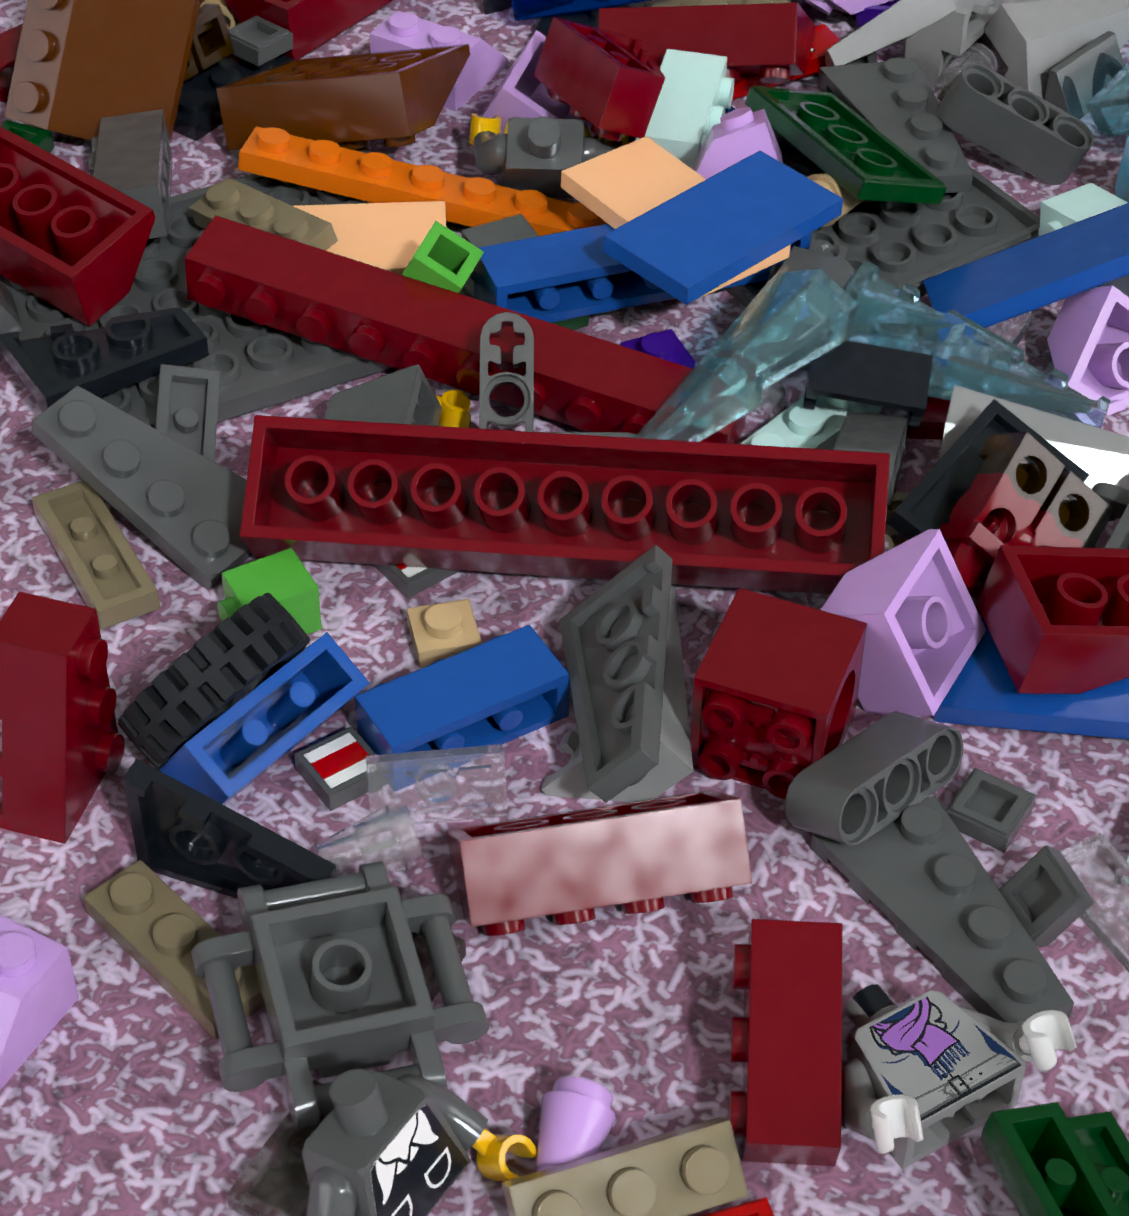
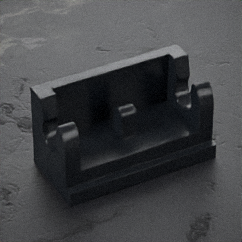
[803,335,933,428]

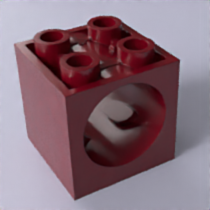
[690,588,867,799]

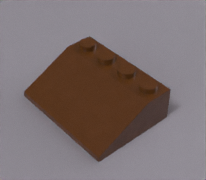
[4,0,201,142]
[216,44,470,151]

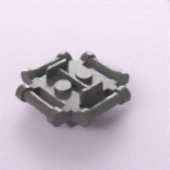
[191,861,489,1130]

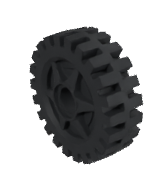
[117,593,310,770]

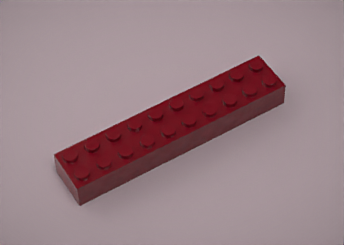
[240,415,890,594]

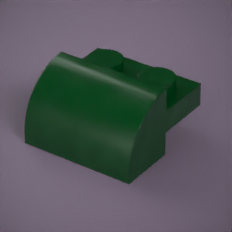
[981,1102,1129,1216]

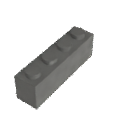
[89,109,173,239]

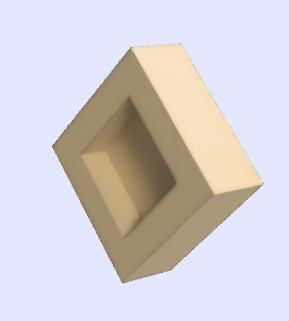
[407,599,482,668]

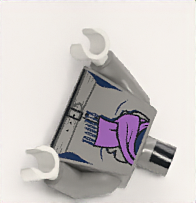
[841,984,1077,1170]

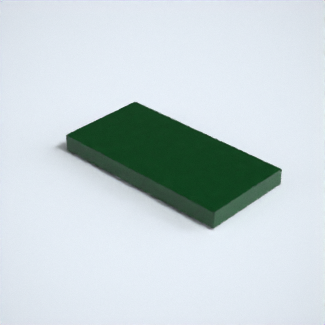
[745,86,947,204]

